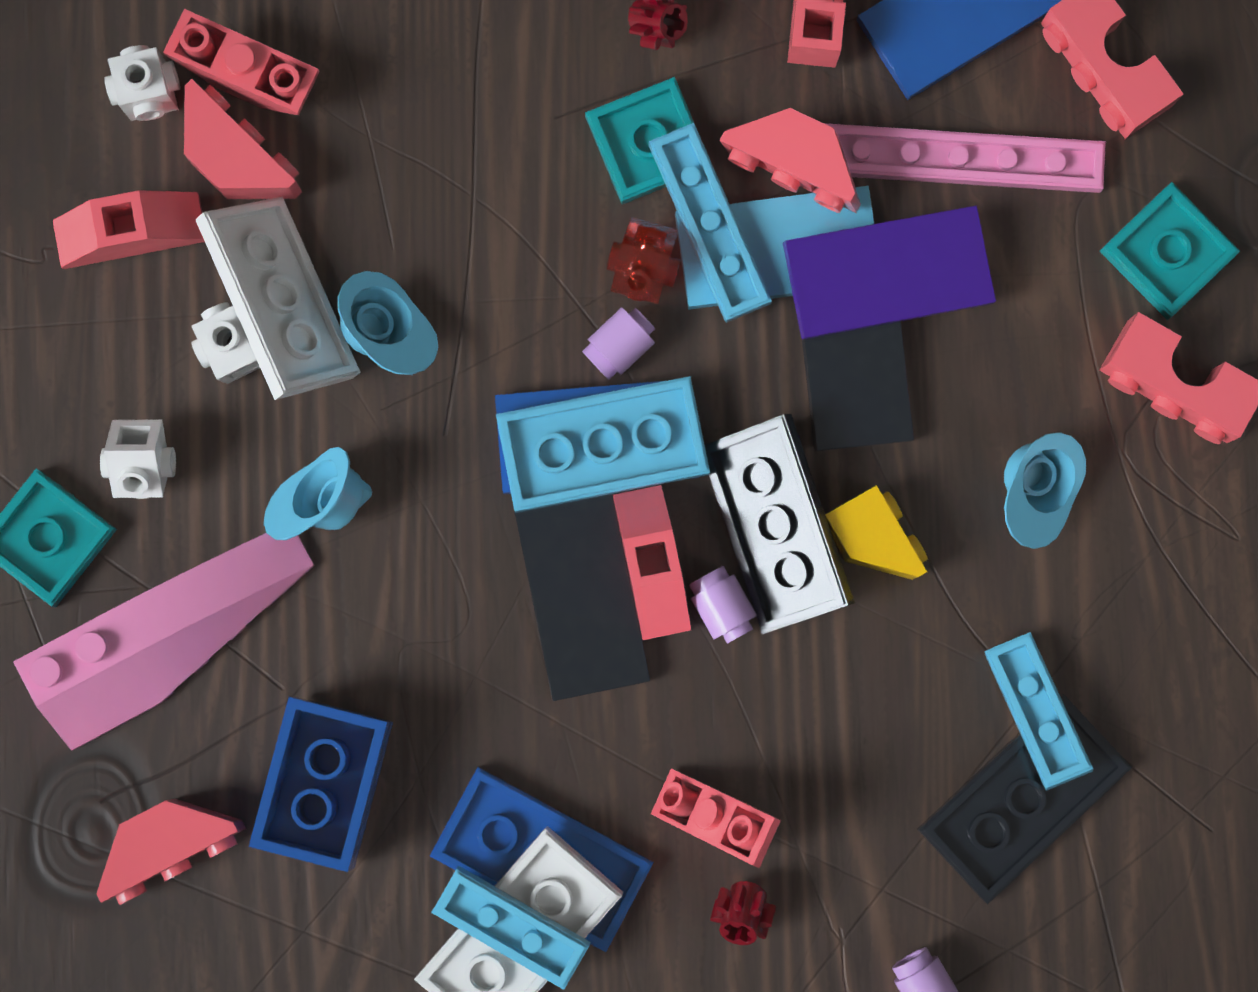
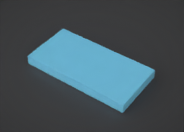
[675,186,874,310]
[496,376,710,513]

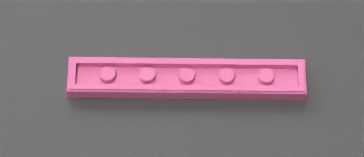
[824,123,1106,193]

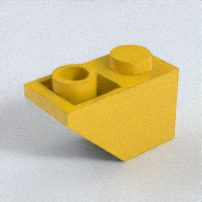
[825,485,928,580]

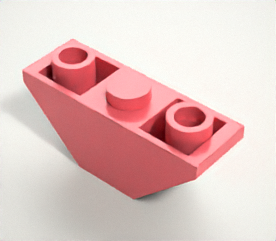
[163,9,320,115]
[184,79,302,199]
[720,108,861,213]
[53,190,205,269]
[613,485,691,640]
[651,769,781,868]
[96,799,246,905]

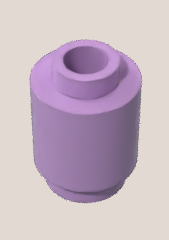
[582,307,655,380]
[689,566,757,644]
[892,947,958,992]

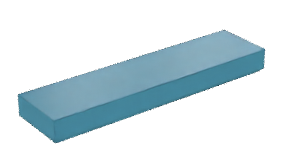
[649,123,772,323]

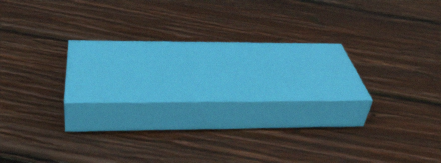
[985,632,1093,791]
[431,866,591,990]

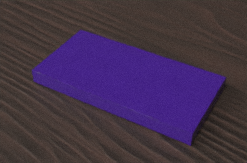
[783,205,996,340]

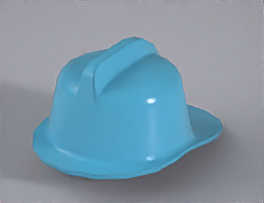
[338,271,439,375]
[1004,432,1086,549]
[264,447,372,540]

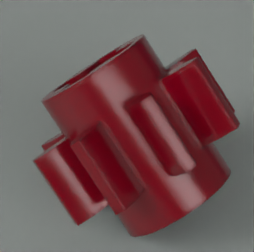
[628,0,688,50]
[710,881,777,945]

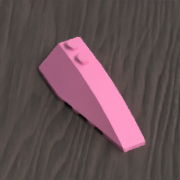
[13,533,315,751]

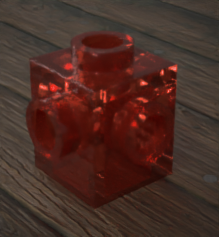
[606,217,681,304]

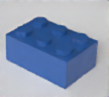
[248,697,393,872]

